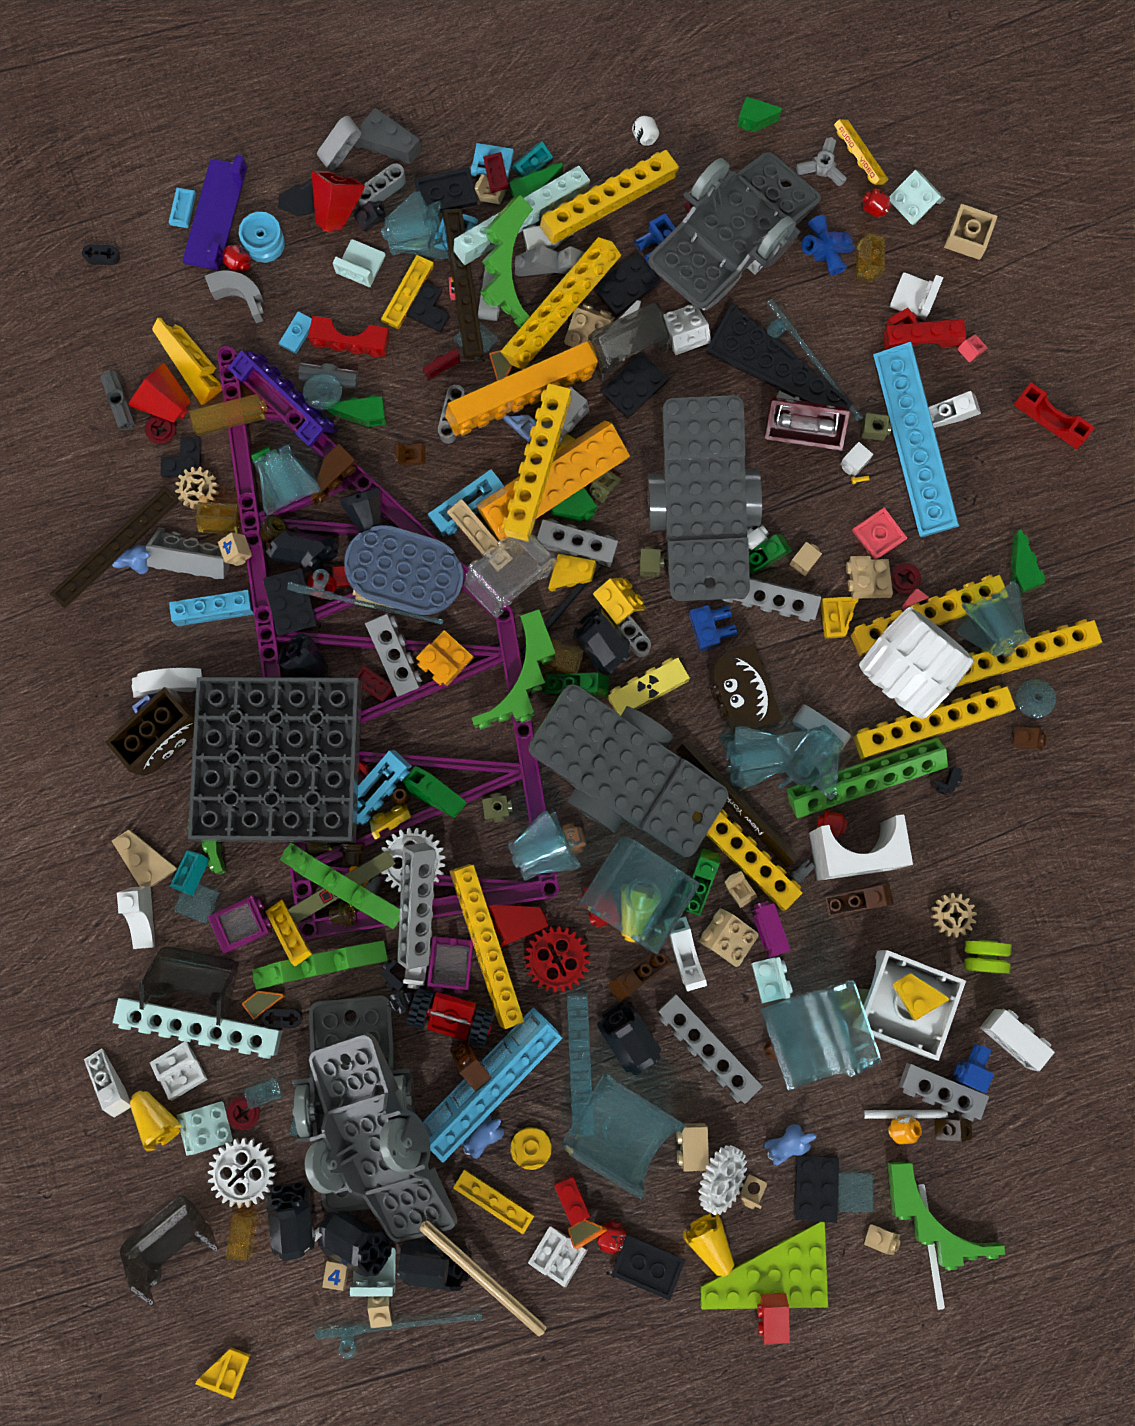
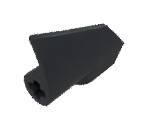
[278,179,315,216]

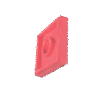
[852,507,907,560]

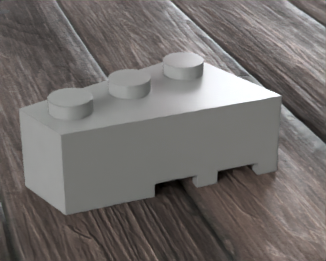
[535,386,590,445]

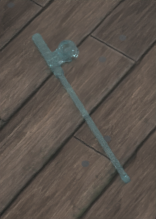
[766,299,863,421]
[287,569,443,625]
[315,1314,483,1359]

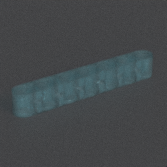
[567,993,594,1139]

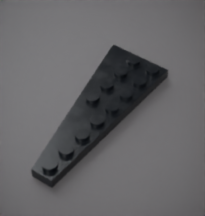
[706,303,853,409]

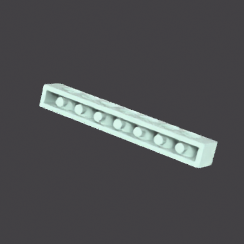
[453,166,590,265]
[113,998,283,1059]

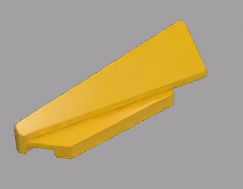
[152,318,222,405]

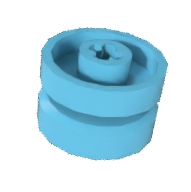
[239,212,285,263]

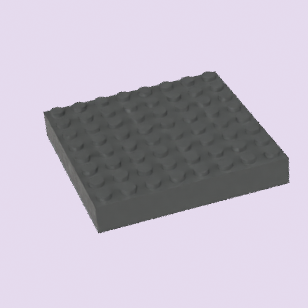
[188,677,362,843]

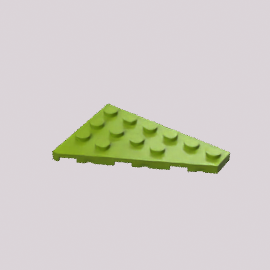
[700,1222,828,1309]

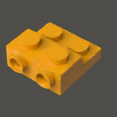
[416,630,474,686]

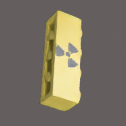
[608,658,690,716]

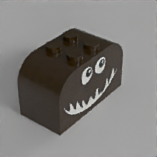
[710,644,782,735]
[105,687,195,775]

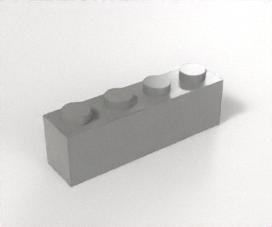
[146,527,229,579]

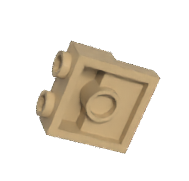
[846,556,893,599]

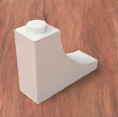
[117,886,155,949]

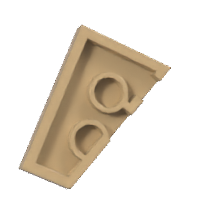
[112,830,178,887]

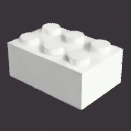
[979,1009,1055,1071]

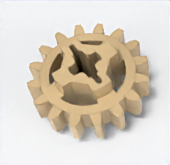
[175,467,219,510]
[931,893,977,938]

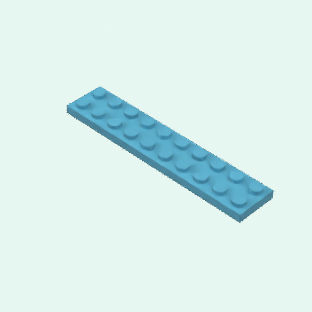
[873,342,959,538]

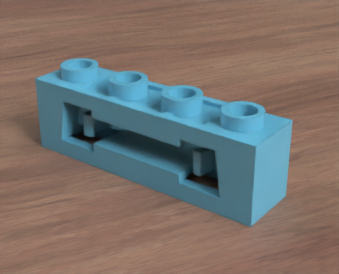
[428,469,504,537]
[169,590,254,626]
[357,750,412,826]

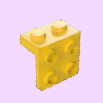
[593,578,646,624]

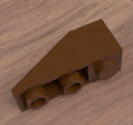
[310,444,358,505]
[825,884,894,917]
[607,946,671,1002]
[450,1040,492,1091]

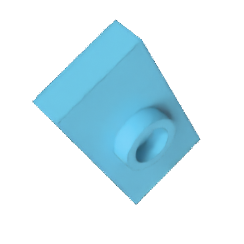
[169,188,196,228]
[279,312,312,354]

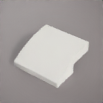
[150,1042,207,1101]
[528,1226,588,1287]

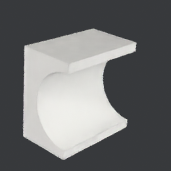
[809,814,913,881]
[850,950,966,1061]

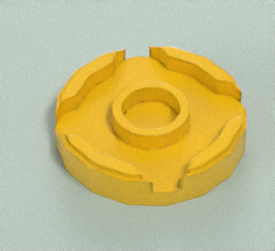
[510,1127,552,1170]

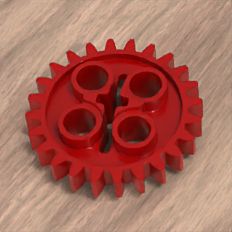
[524,926,590,993]

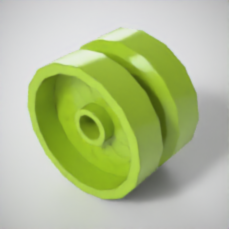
[964,940,1012,974]

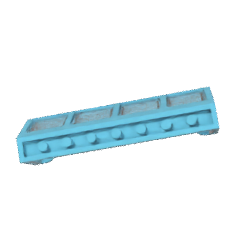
[423,1007,563,1163]

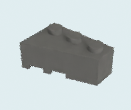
[354,108,422,164]

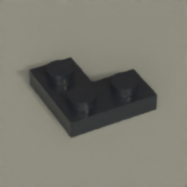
[407,282,450,333]
[161,437,201,478]

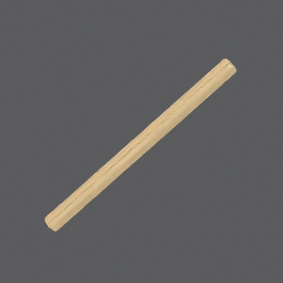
[419,1220,546,1336]

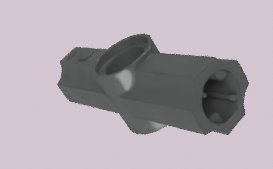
[299,363,359,389]
[100,371,136,430]

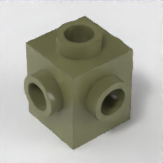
[482,793,513,823]

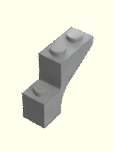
[515,245,585,276]

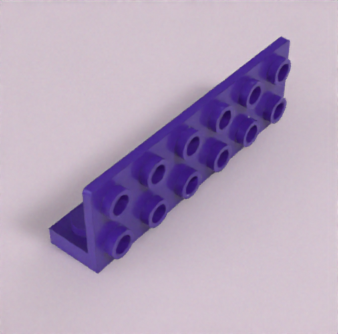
[182,155,247,271]
[228,350,338,447]

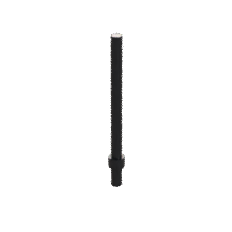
[520,564,601,656]

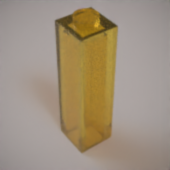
[189,394,267,436]

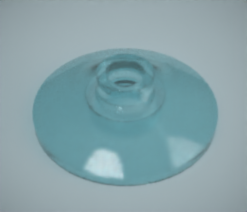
[303,374,342,410]
[1016,679,1056,718]

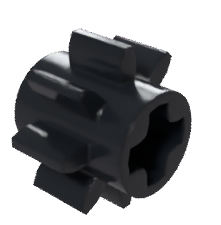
[387,989,413,1015]

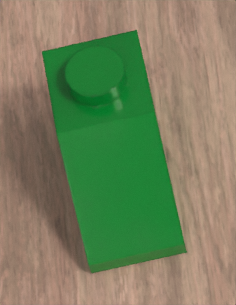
[737,97,782,132]
[551,487,597,522]

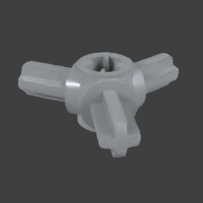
[796,137,847,186]

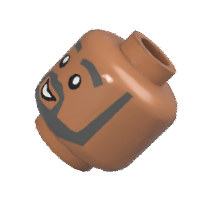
[558,823,586,855]

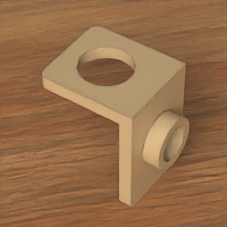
[739,1174,767,1209]

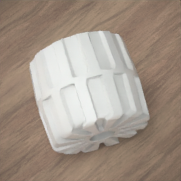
[859,607,974,719]

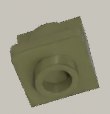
[588,471,621,503]

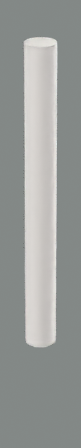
[864,1110,948,1119]

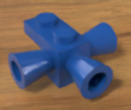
[802,215,855,276]

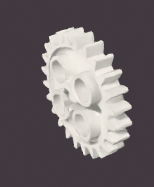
[381,828,446,892]
[208,1138,277,1208]
[699,1145,747,1215]

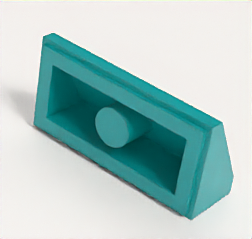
[511,141,553,177]
[169,850,209,896]

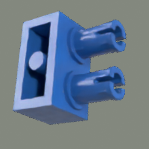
[634,213,675,265]
[688,605,738,652]
[953,1044,994,1093]

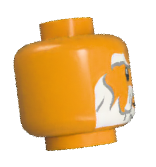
[888,1116,922,1144]

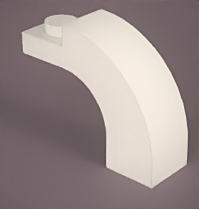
[132,668,202,698]
[666,916,707,991]

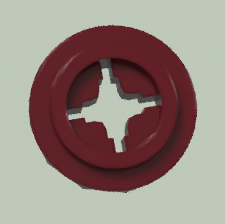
[145,415,177,445]
[890,563,921,595]
[227,1096,260,1130]

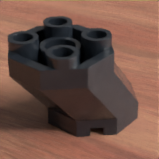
[266,527,339,572]
[573,606,630,675]
[597,1002,661,1075]
[266,1181,316,1261]
[318,1211,392,1277]
[397,1240,472,1291]

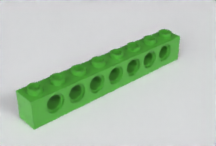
[787,737,948,818]

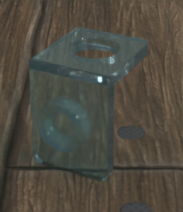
[244,1078,282,1109]

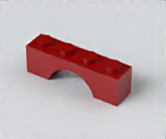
[308,316,390,358]
[883,319,966,350]
[1013,382,1095,450]

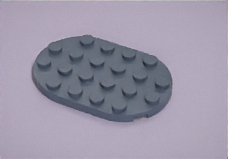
[344,526,463,615]

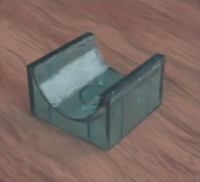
[578,836,700,954]
[761,980,882,1090]
[561,1072,686,1199]

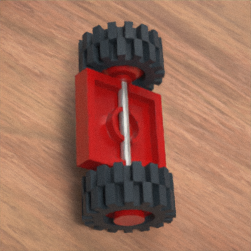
[407,988,495,1047]

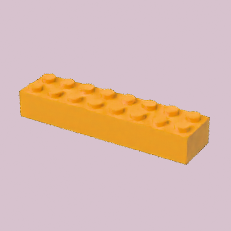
[445,341,598,436]
[475,420,630,542]

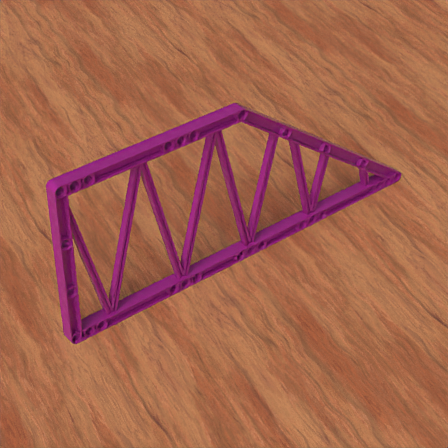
[217,346,559,939]

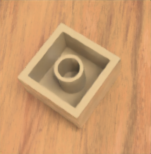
[944,204,998,260]
[676,1123,709,1171]

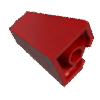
[312,171,365,232]
[128,363,191,423]
[488,905,548,948]

